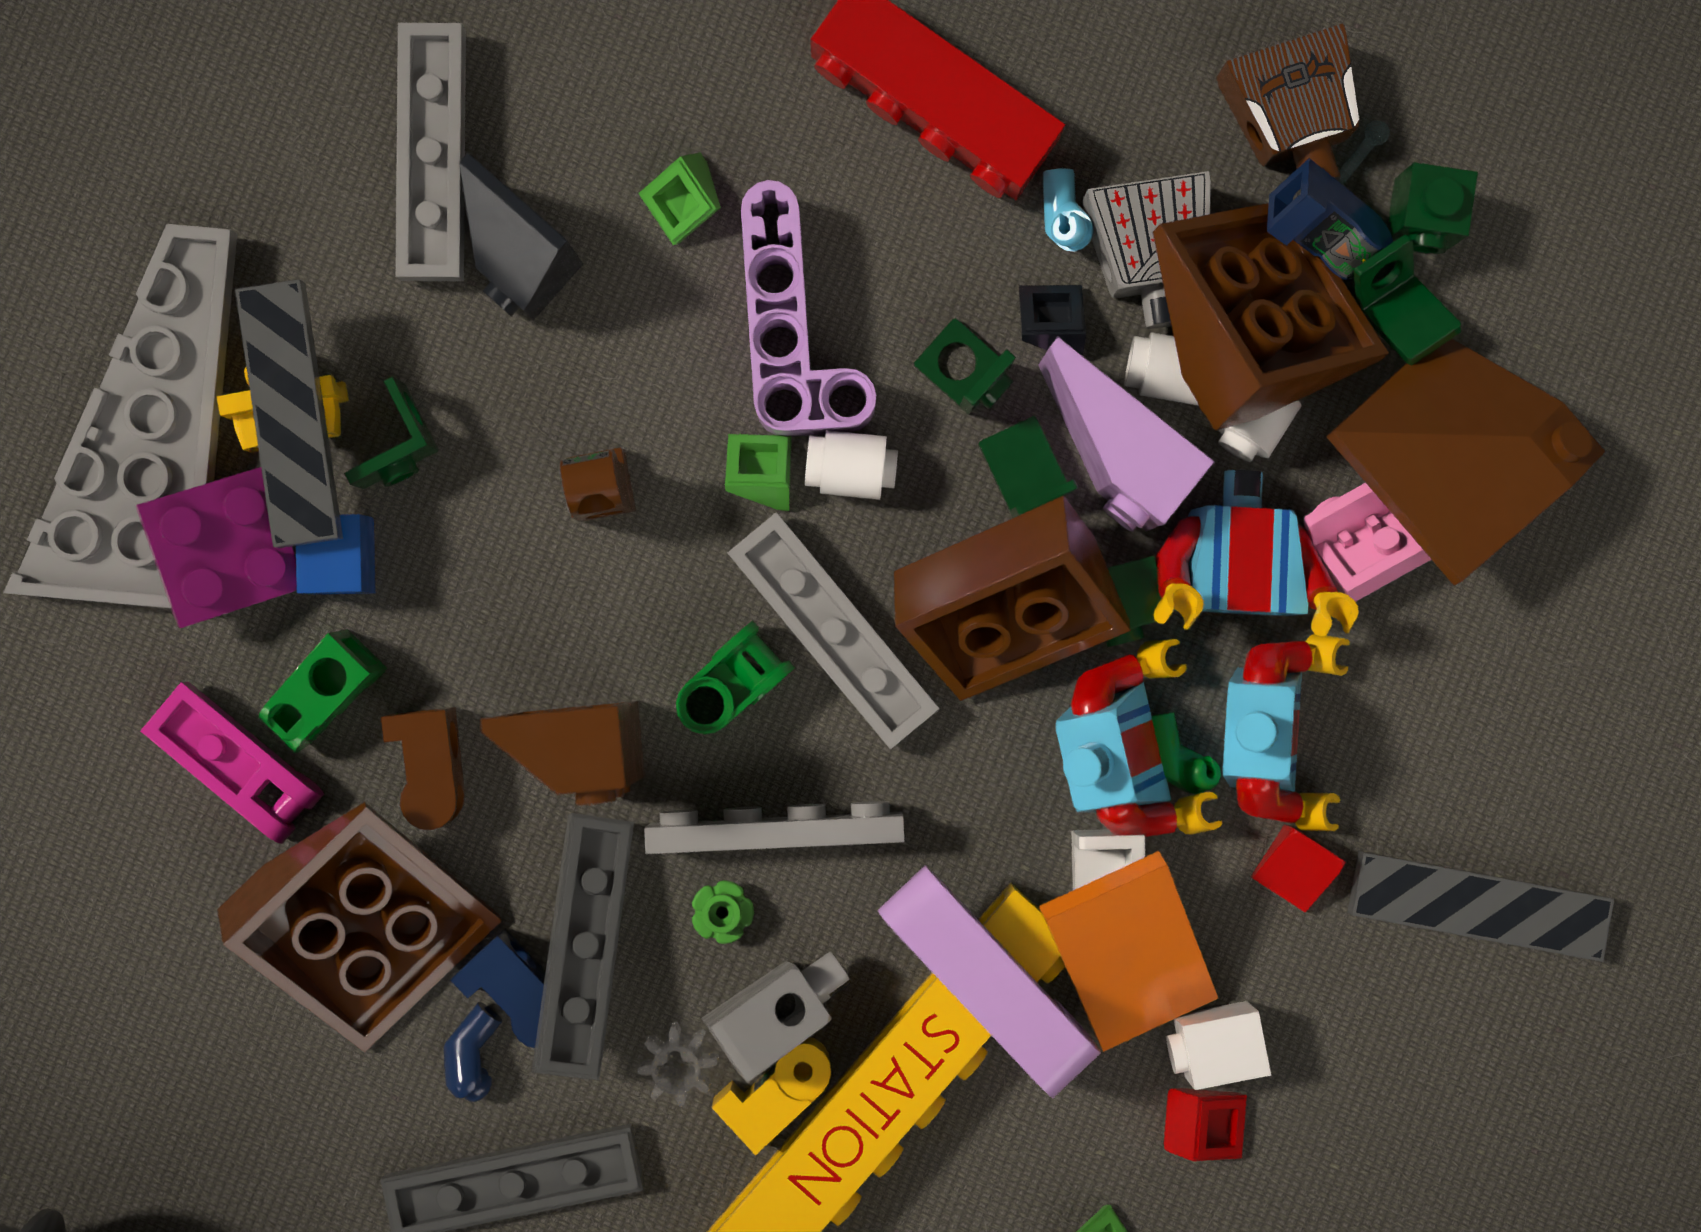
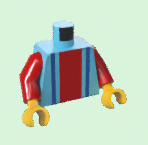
[1153,470,1359,636]
[1223,634,1350,831]
[1056,639,1222,837]

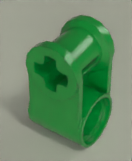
[676,620,796,734]

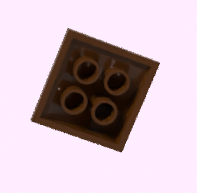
[1153,203,1389,431]
[1326,339,1606,586]
[217,802,502,1053]

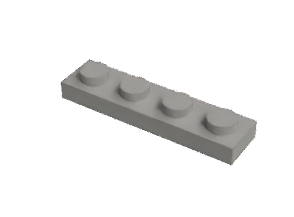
[395,23,466,281]
[727,512,939,750]
[644,801,904,854]

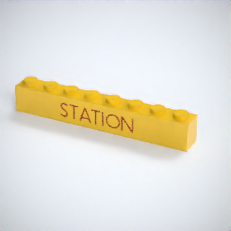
[707,883,1065,1232]

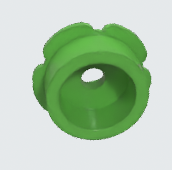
[692,880,754,944]

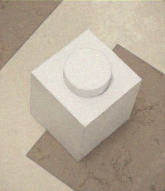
[1166,1001,1271,1090]

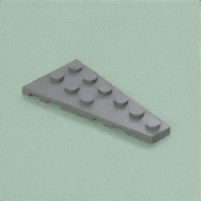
[3,224,237,608]

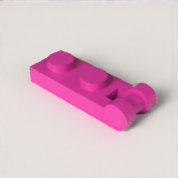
[140,682,324,844]

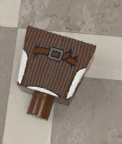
[1216,23,1359,180]

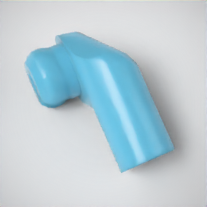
[1043,168,1094,252]

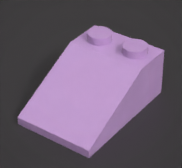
[1038,337,1214,532]

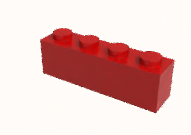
[810,0,1066,200]

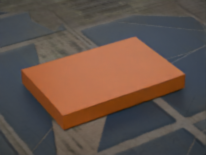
[1039,851,1218,1052]

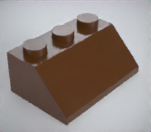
[894,496,1131,701]
[480,701,645,805]

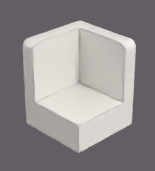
[1071,830,1145,890]

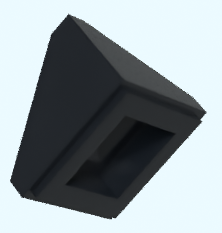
[1018,285,1086,357]

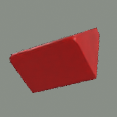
[1251,824,1347,912]
[1164,1088,1247,1161]

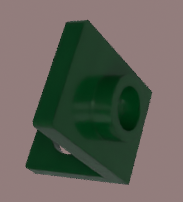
[1354,234,1461,366]
[914,318,1016,415]
[344,376,439,489]
[978,416,1078,518]

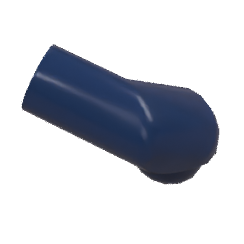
[443,1002,503,1102]

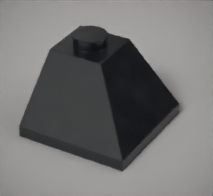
[459,153,583,320]

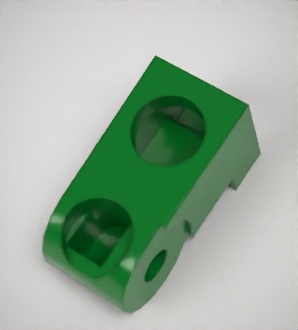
[259,629,388,753]

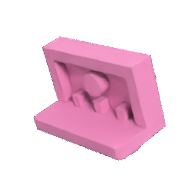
[1304,483,1431,602]

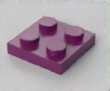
[135,467,297,628]

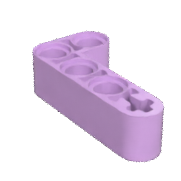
[741,180,876,437]
[877,865,1101,1098]

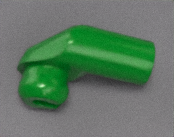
[1151,712,1221,794]

